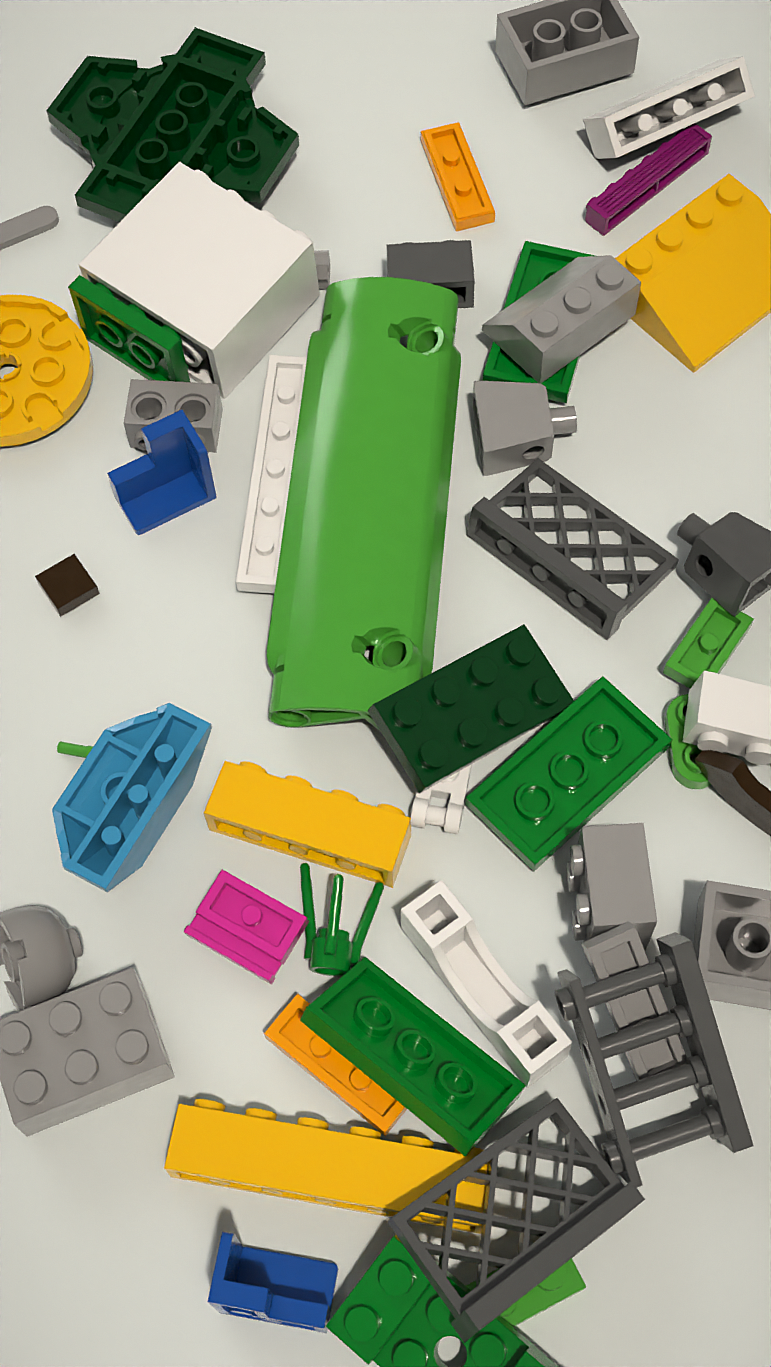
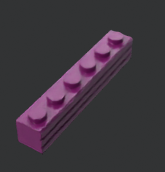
[585,123,712,236]

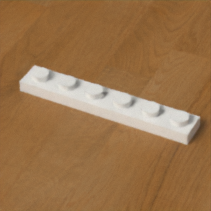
[236,355,307,594]

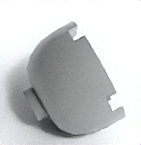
[0,906,82,1012]

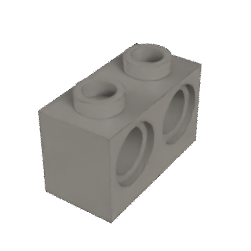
[123,379,223,453]

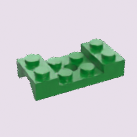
[325,1235,559,1367]

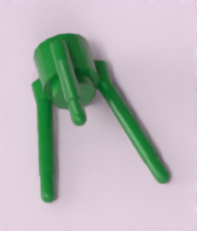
[300,863,384,977]

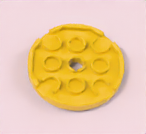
[0,295,93,447]

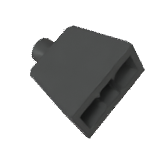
[677,512,771,617]

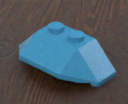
[52,703,212,892]

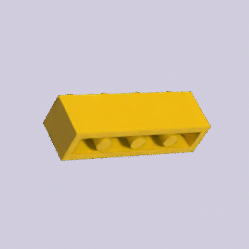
[204,761,411,888]

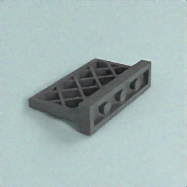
[466,458,679,640]
[388,1098,645,1343]

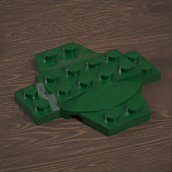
[46,27,299,222]

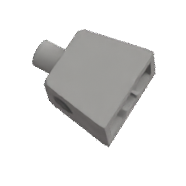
[472,381,577,476]

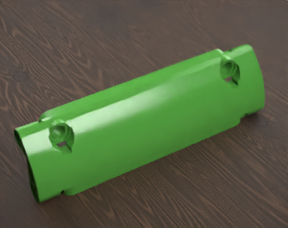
[267,277,461,730]

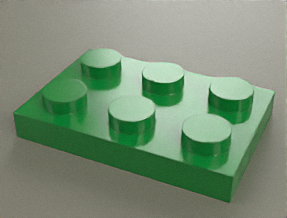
[68,275,190,382]

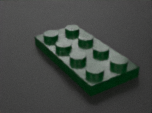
[368,624,574,794]

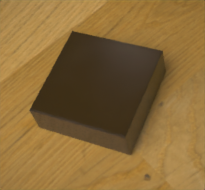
[35,554,100,617]

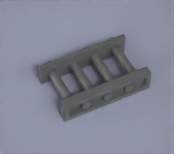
[555,932,754,1188]

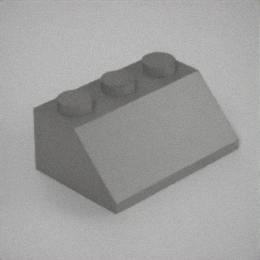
[482,255,641,383]

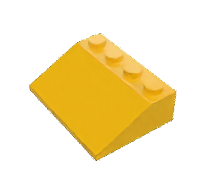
[615,174,771,373]

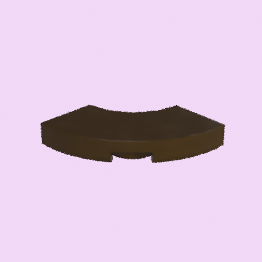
[695,750,771,836]

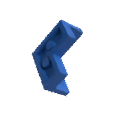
[107,410,217,535]
[207,1232,338,1333]

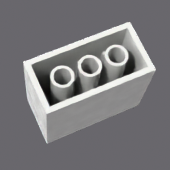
[78,162,320,399]

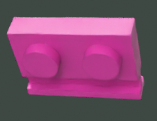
[184,869,309,985]

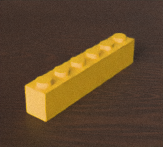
[164,1099,488,1234]

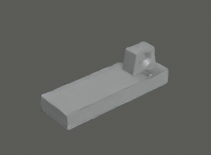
[581,922,687,1081]

